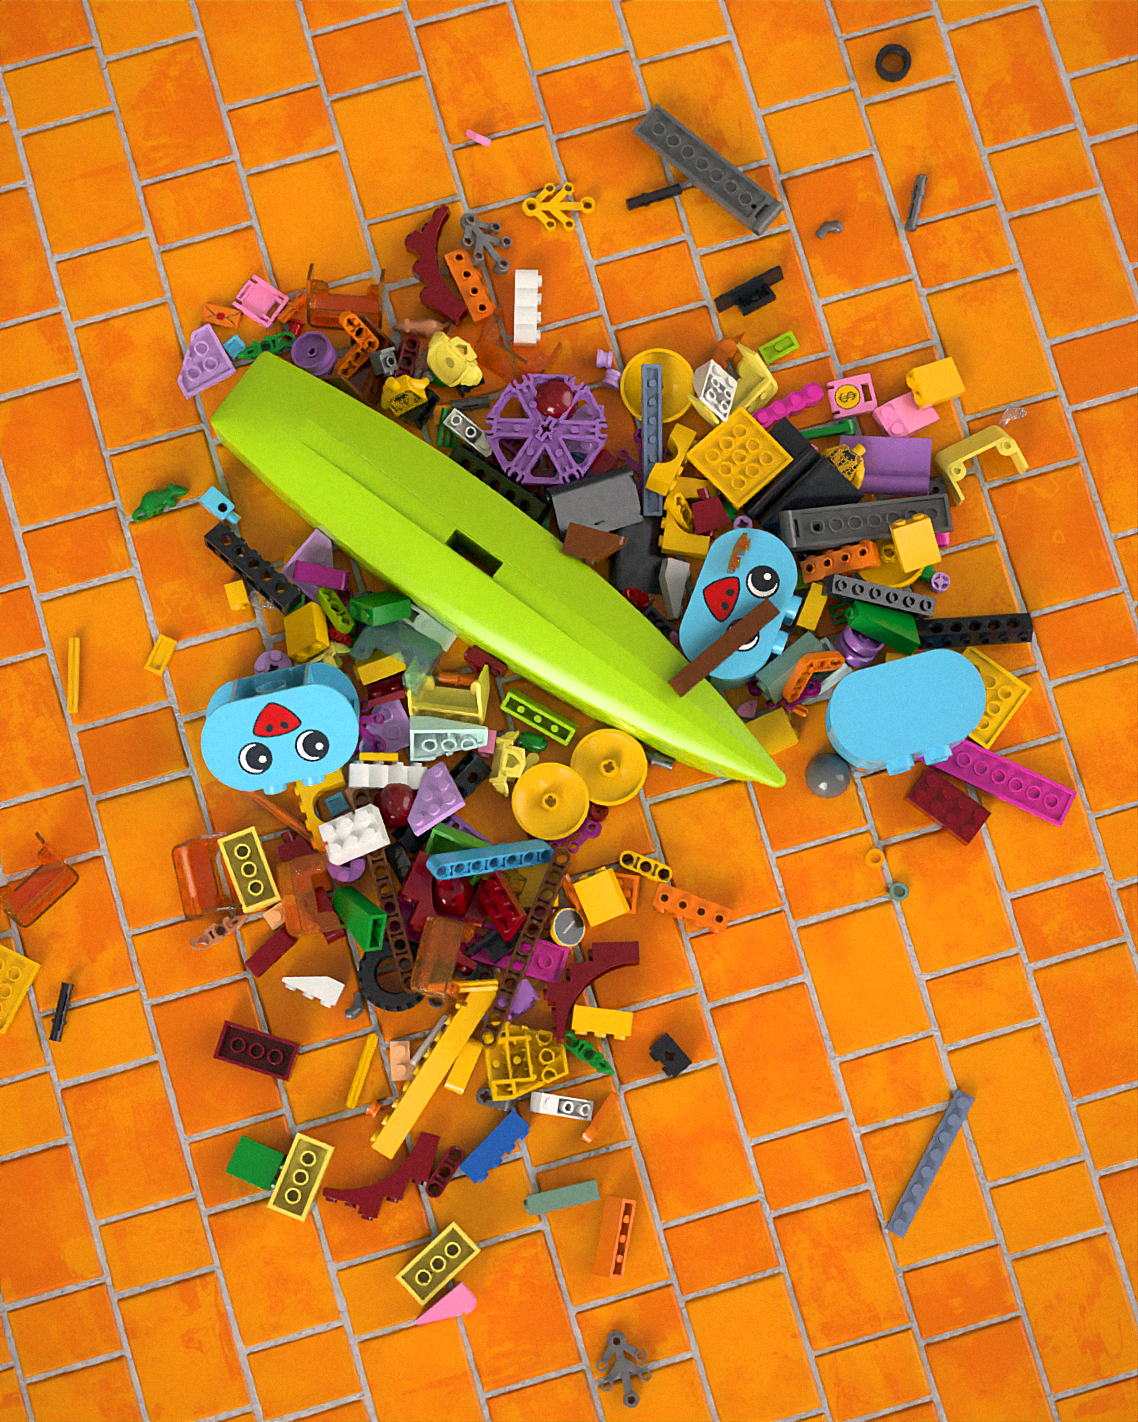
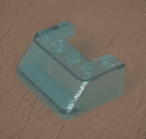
[349,620,443,697]

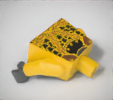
[380,371,434,417]
[821,443,866,489]

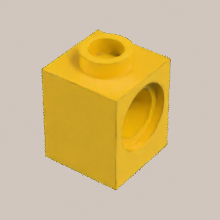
[224,580,251,611]

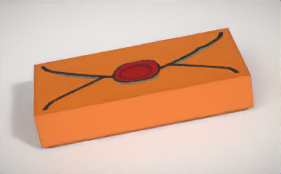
[200,303,242,330]

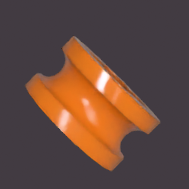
[366,1099,383,1118]

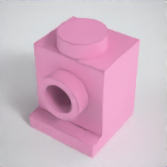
[477,730,497,758]

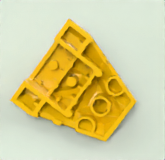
[484,1021,569,1101]

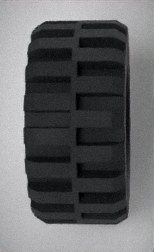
[357,938,433,1012]

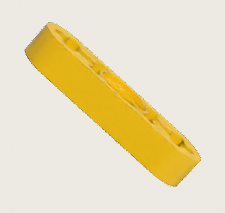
[666,493,699,535]

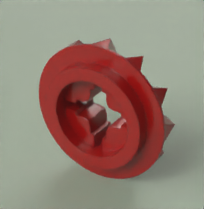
[621,588,650,613]
[327,627,354,646]

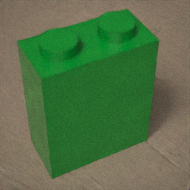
[350,590,411,627]
[225,1135,286,1191]

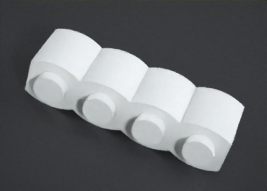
[514,270,542,347]
[348,760,427,791]

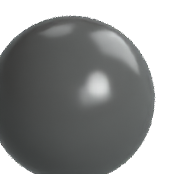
[805,753,851,799]

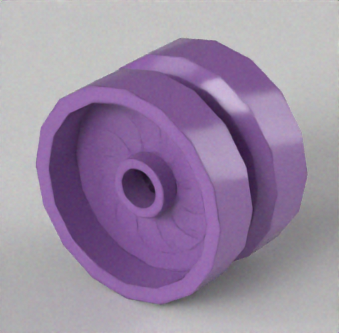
[291,331,339,378]
[834,624,884,667]

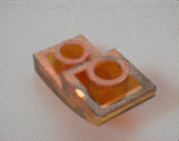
[727,532,750,574]

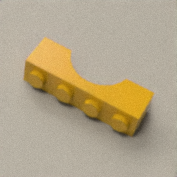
[645,423,697,497]

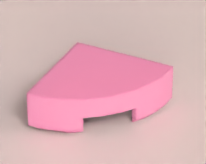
[465,129,491,146]
[736,700,757,720]

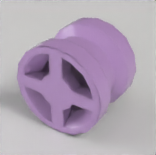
[596,349,613,369]
[601,368,622,390]
[733,516,752,530]
[929,572,950,593]

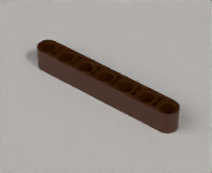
[668,597,780,698]

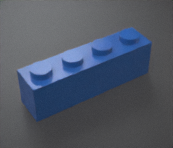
[459,1110,530,1184]

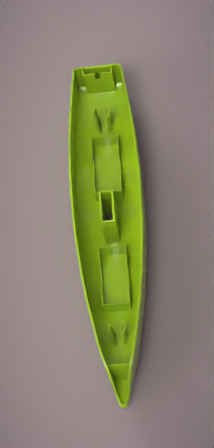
[210,351,786,788]

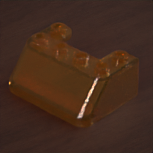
[276,851,346,937]

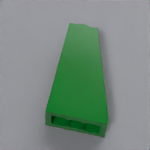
[845,600,920,656]
[333,886,387,952]

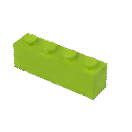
[500,687,579,746]

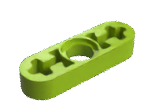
[316,586,354,634]

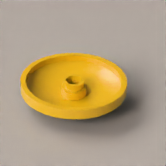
[620,348,696,424]
[852,539,925,589]
[570,729,648,806]
[512,763,589,840]

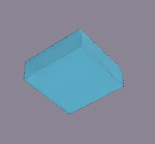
[222,334,247,361]
[324,791,350,818]

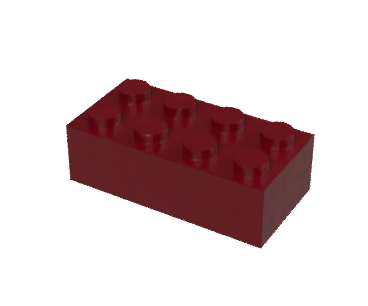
[904,767,992,846]
[213,1020,302,1082]

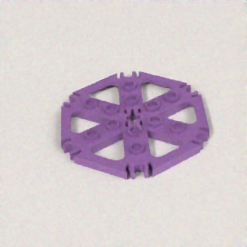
[485,373,608,486]

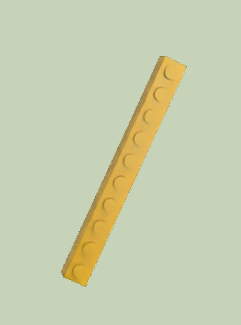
[370,978,497,1159]

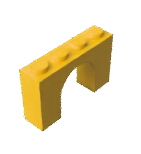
[658,476,716,560]
[293,767,346,853]

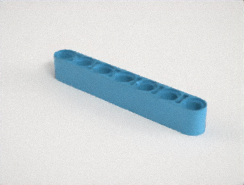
[426,839,554,880]

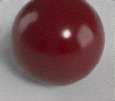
[534,379,578,420]
[373,783,417,828]
[431,876,474,916]

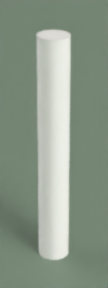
[410,1014,448,1066]

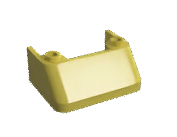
[687,343,778,428]
[934,425,1029,507]
[405,656,490,726]

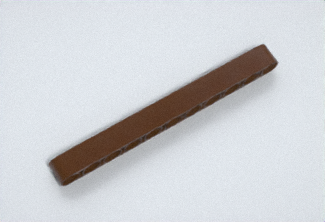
[352,789,420,994]
[479,848,571,1049]

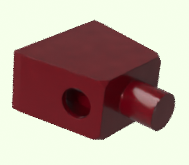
[692,487,732,535]
[278,830,320,879]

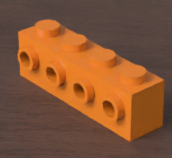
[444,247,497,327]
[800,539,882,586]
[652,882,733,934]
[593,1195,636,1279]

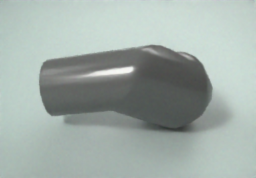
[815,220,843,240]
[345,993,364,1020]

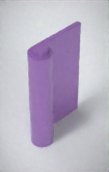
[840,435,932,496]

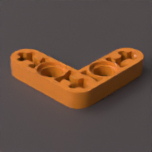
[333,311,379,379]
[782,651,845,702]
[581,1091,620,1144]

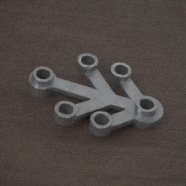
[460,213,512,276]
[596,1330,652,1408]

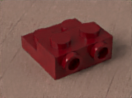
[463,645,507,678]
[366,671,407,708]
[435,877,466,915]

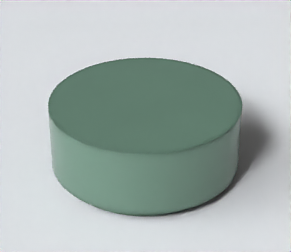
[889,882,909,902]

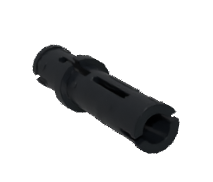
[625,183,682,211]
[49,982,74,1042]

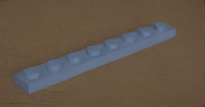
[641,364,663,516]
[885,1089,975,1238]

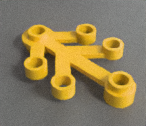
[522,182,595,232]

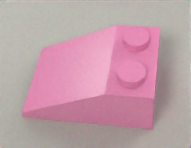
[872,391,940,437]
[415,1280,477,1325]

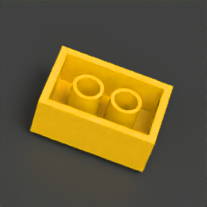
[571,1005,633,1040]

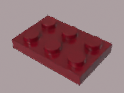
[478,870,527,941]

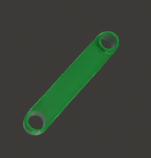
[800,419,856,441]

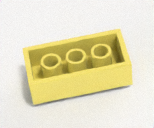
[217,826,283,914]
[267,1133,335,1222]
[396,1221,481,1306]

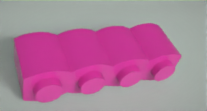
[752,382,824,431]

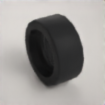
[875,44,911,82]

